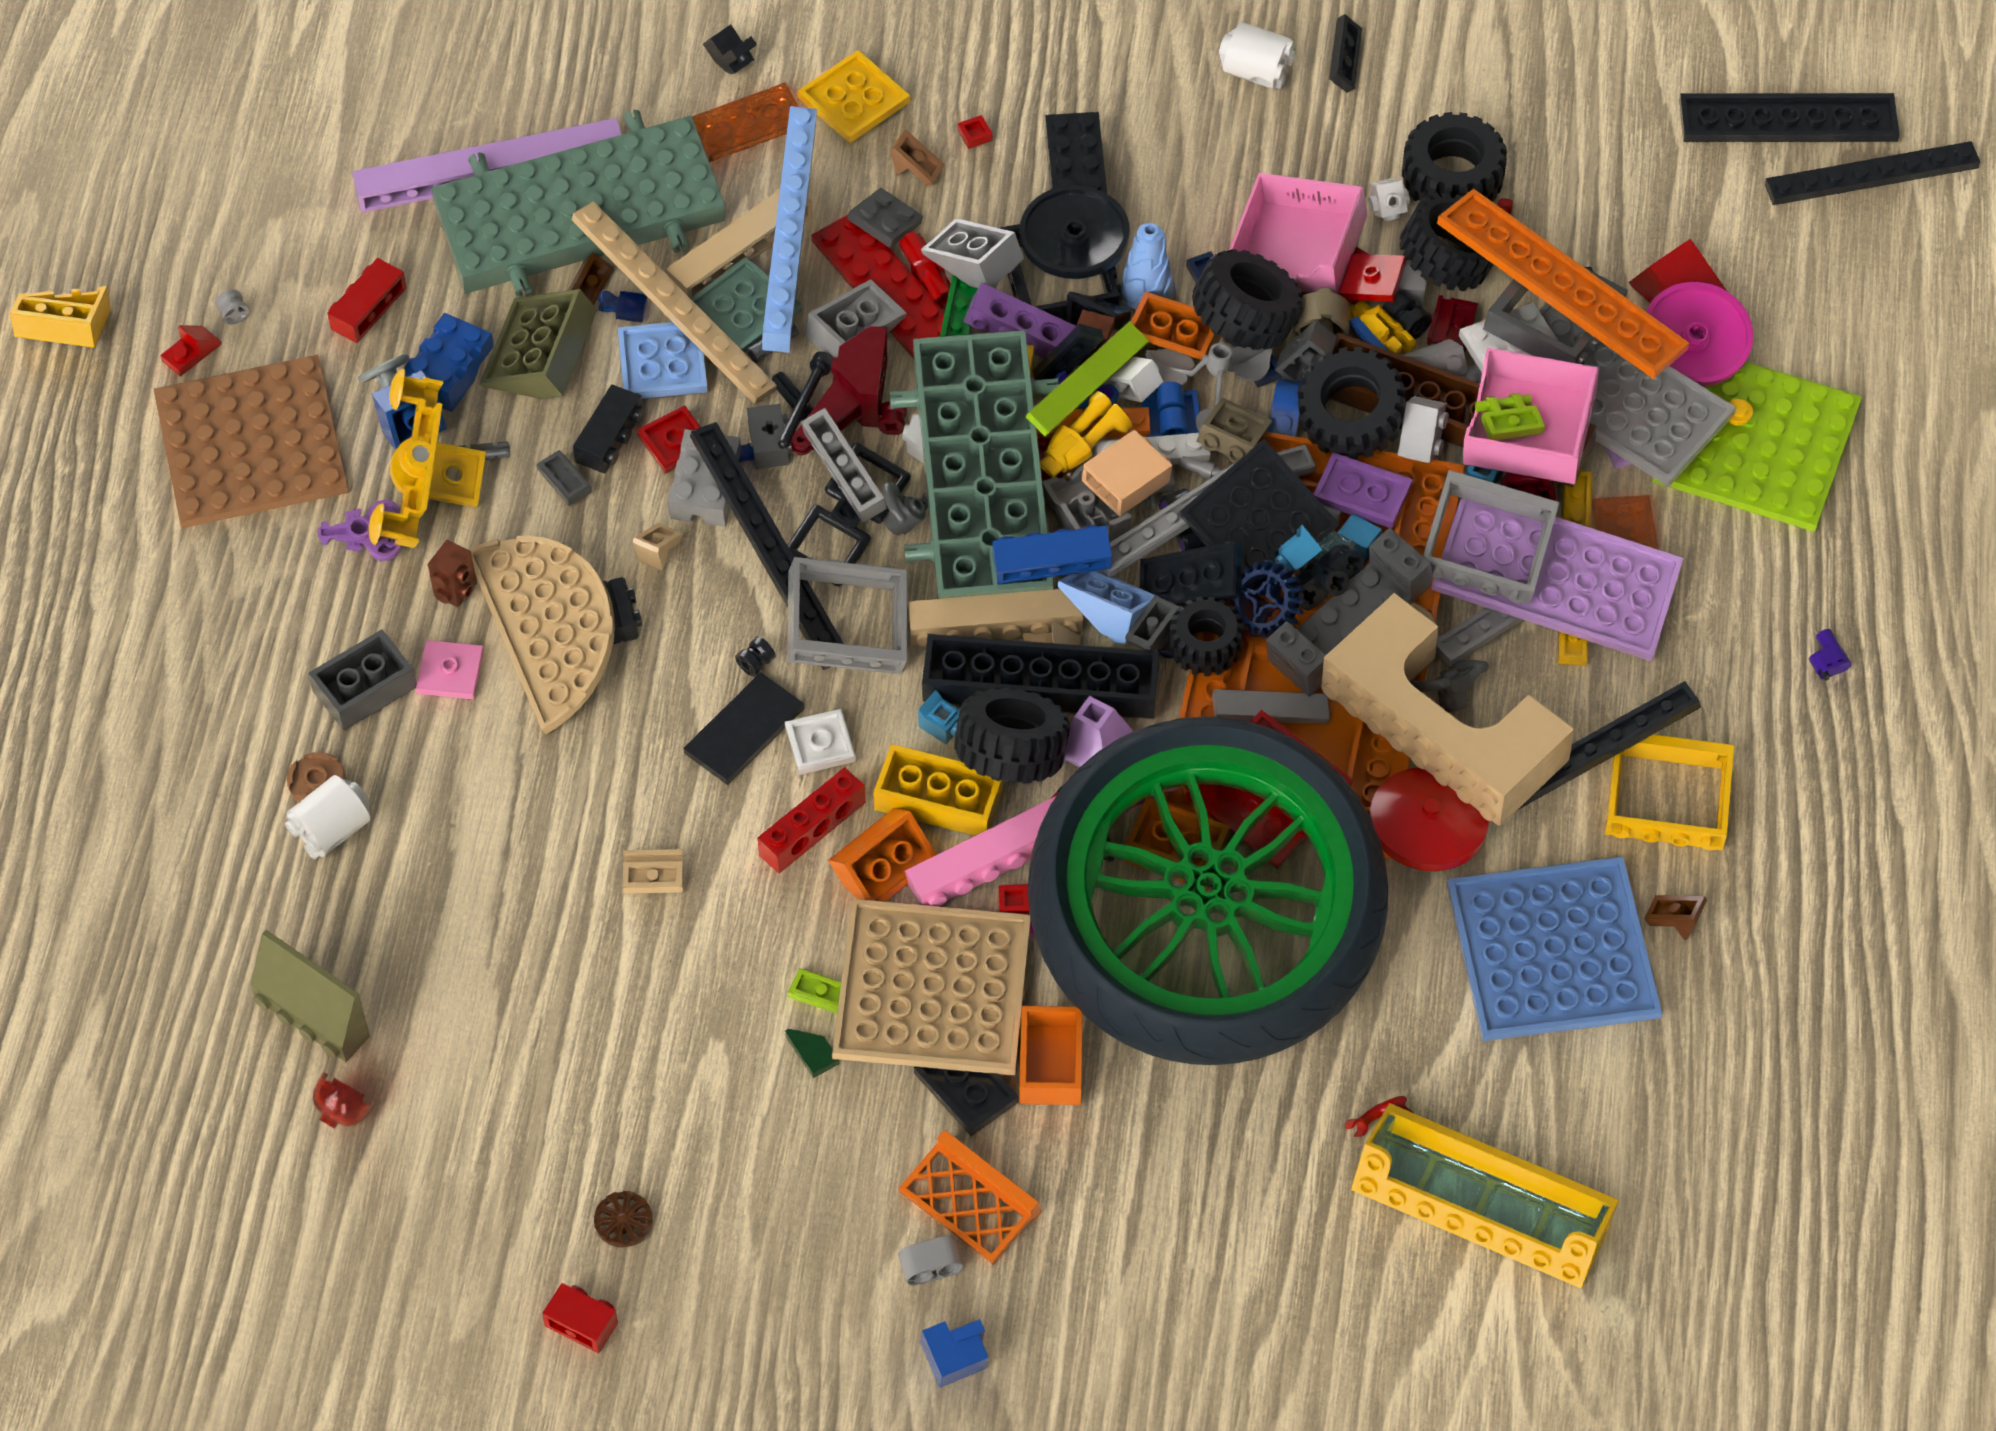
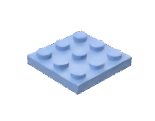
[617,322,708,399]

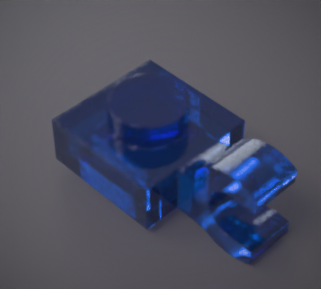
[598,291,648,323]

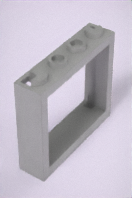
[1423,470,1559,604]
[787,556,907,674]

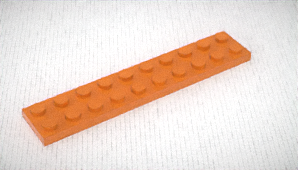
[1437,188,1690,379]

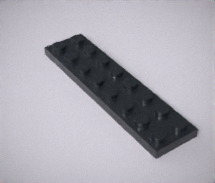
[1679,93,1899,142]

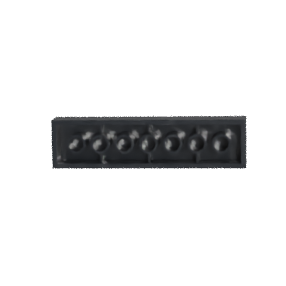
[922,634,1159,719]

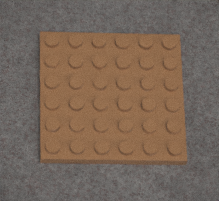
[154,354,349,528]

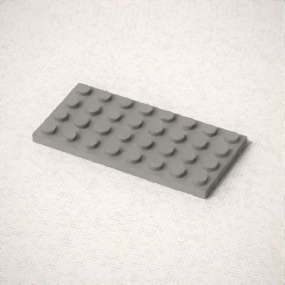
[1539,302,1736,487]

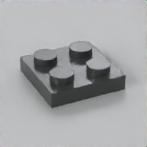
[847,187,923,248]

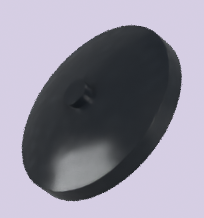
[1020,185,1130,279]

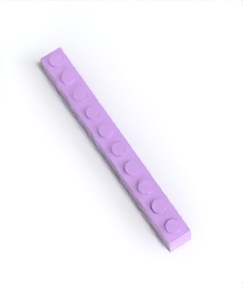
[352,118,621,213]

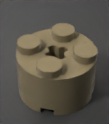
[1294,287,1350,338]

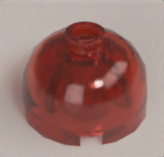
[312,1071,376,1129]

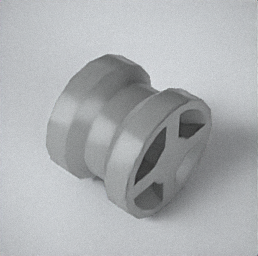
[215,290,249,325]

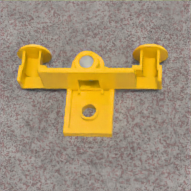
[368,369,486,548]

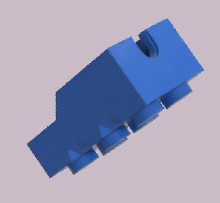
[403,312,494,412]

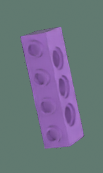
[963,282,1076,359]

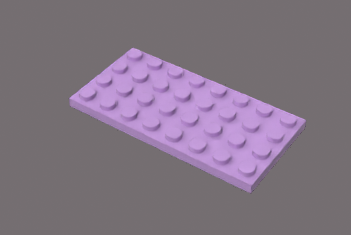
[1431,498,1683,661]

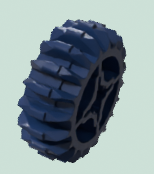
[1229,560,1306,639]

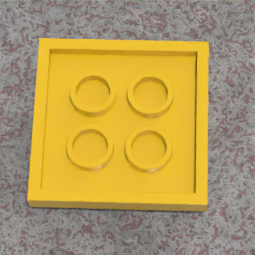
[798,50,910,144]

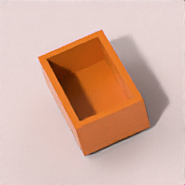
[1020,1006,1082,1105]

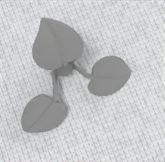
[1145,343,1272,433]

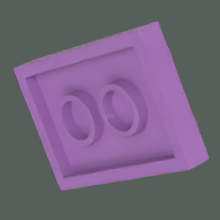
[1313,452,1413,529]

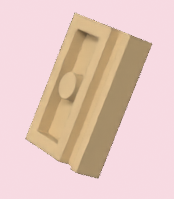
[622,849,684,894]

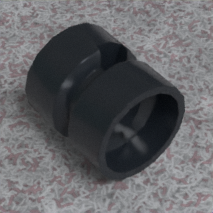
[1382,290,1432,340]

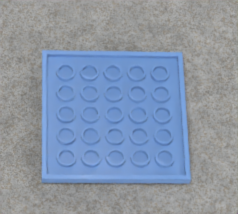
[1447,857,1662,1042]

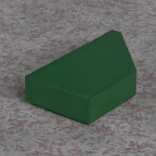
[785,1029,839,1078]

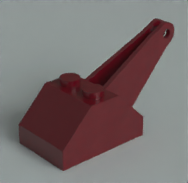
[791,326,888,455]

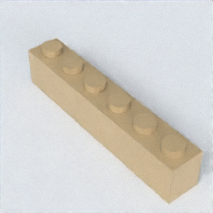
[666,188,813,298]
[907,588,1083,647]

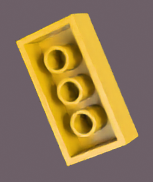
[873,744,1004,836]

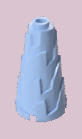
[1121,223,1175,311]

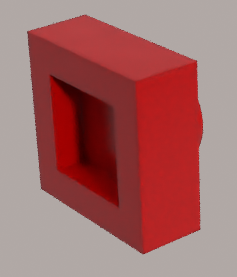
[957,115,993,149]
[999,884,1029,915]

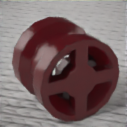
[878,401,907,435]

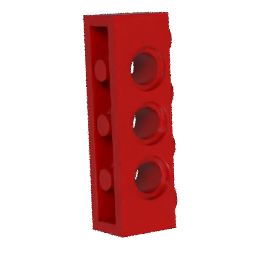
[757,767,866,874]

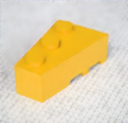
[10,286,111,348]

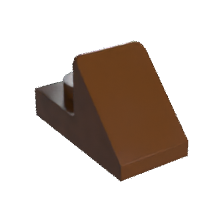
[1644,895,1707,940]

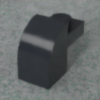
[703,24,757,74]

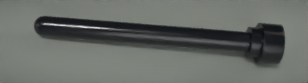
[778,351,833,449]

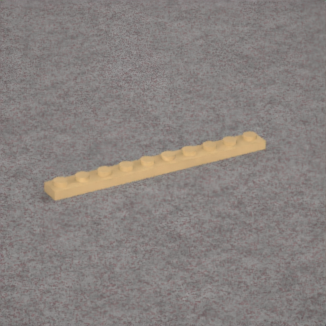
[572,201,777,404]

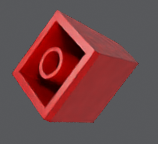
[1629,238,1728,303]

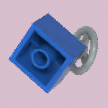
[358,354,447,450]

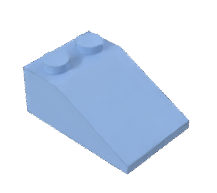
[1058,571,1158,644]

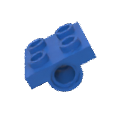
[1141,382,1200,437]

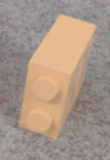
[1082,430,1172,517]

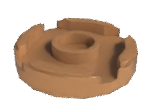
[287,752,346,802]

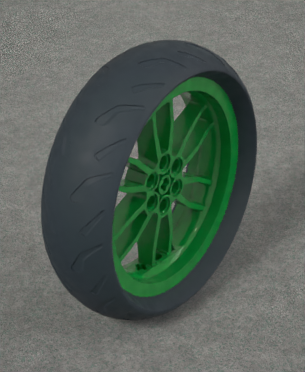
[1028,717,1388,1065]

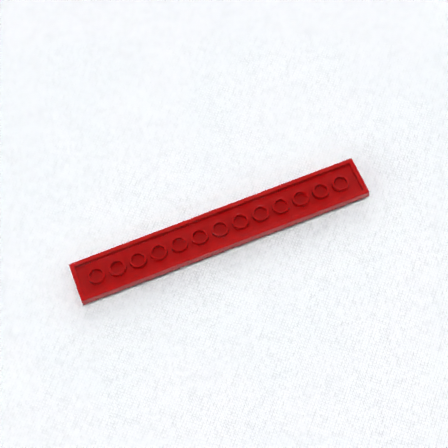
[811,214,1063,482]

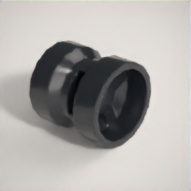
[735,636,776,677]

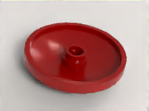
[1369,767,1489,871]

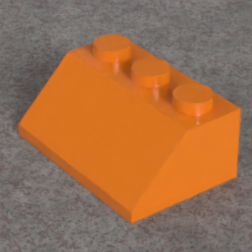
[1130,291,1221,360]
[828,808,937,902]

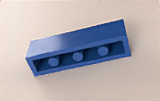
[992,525,1112,584]

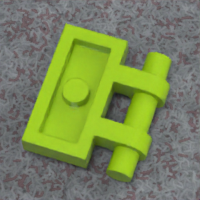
[1475,393,1545,441]

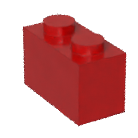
[542,1283,618,1354]

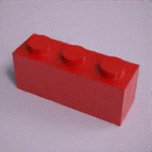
[327,257,407,343]

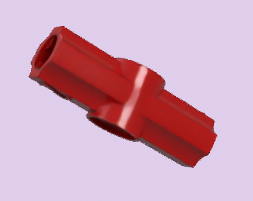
[899,231,951,307]

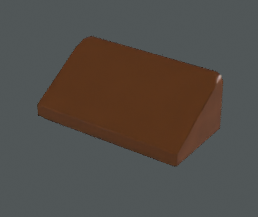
[567,252,615,305]

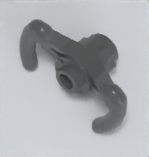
[883,482,928,536]
[1410,660,1489,712]

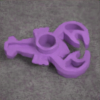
[318,500,402,562]

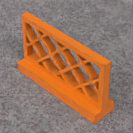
[898,1130,1042,1265]

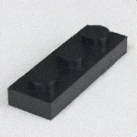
[1329,14,1362,93]
[1033,323,1104,380]

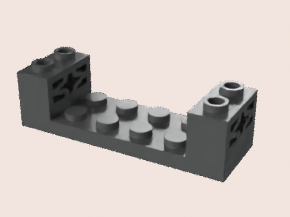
[1266,528,1432,697]

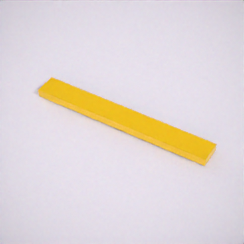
[1558,471,1592,666]

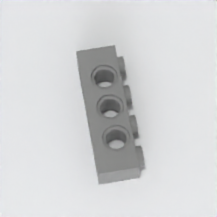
[801,408,887,523]

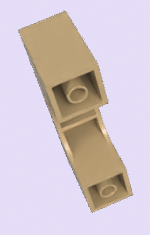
[1321,593,1574,827]

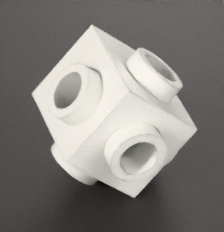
[1368,178,1410,221]

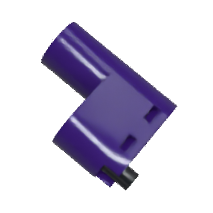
[1809,629,1852,681]

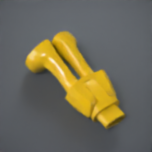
[1040,391,1132,478]

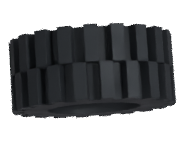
[1399,192,1494,291]

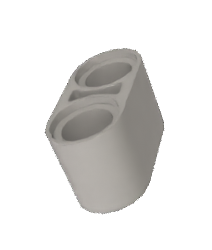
[898,1236,964,1285]

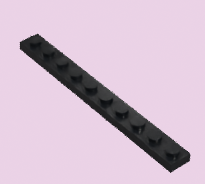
[690,422,844,670]

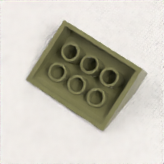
[479,289,597,399]
[251,930,370,1062]

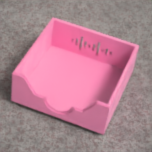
[1229,173,1367,294]
[1463,348,1599,484]

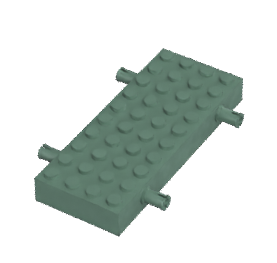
[431,110,725,297]
[889,330,1059,599]

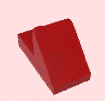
[160,325,222,377]

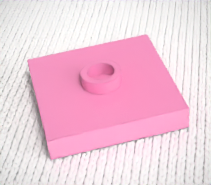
[416,640,484,699]

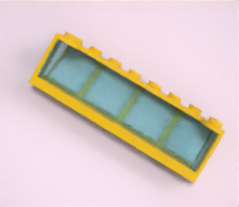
[1351,1103,1619,1288]

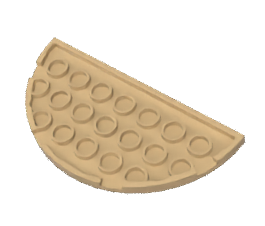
[469,536,615,734]

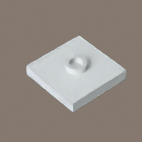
[785,708,856,775]

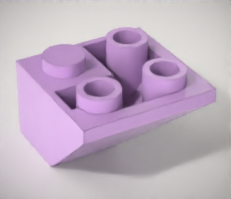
[1065,696,1134,768]

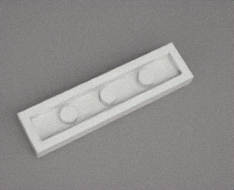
[1094,433,1210,465]

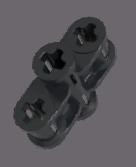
[1296,544,1364,610]

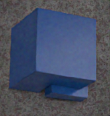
[920,1319,989,1388]

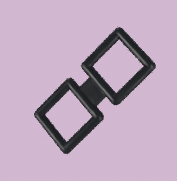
[787,443,911,587]

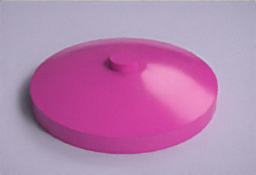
[1646,282,1753,387]

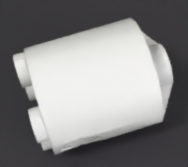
[1219,22,1296,90]
[285,775,371,860]

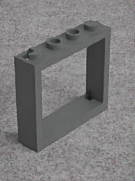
[1483,267,1628,365]

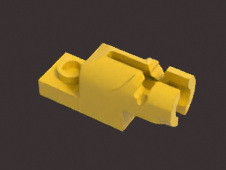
[1350,301,1416,354]

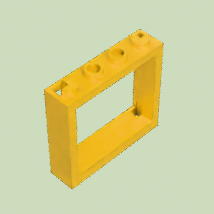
[1605,734,1734,850]

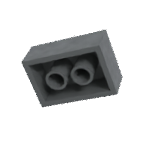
[308,629,417,731]

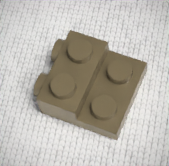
[1196,398,1273,463]

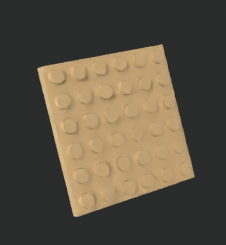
[832,899,1031,1075]

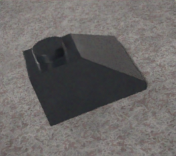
[1067,291,1131,331]

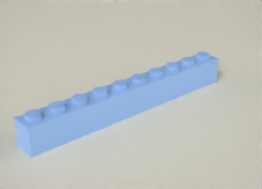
[762,106,817,353]

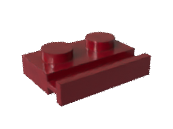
[1427,295,1478,352]

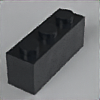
[573,384,645,474]

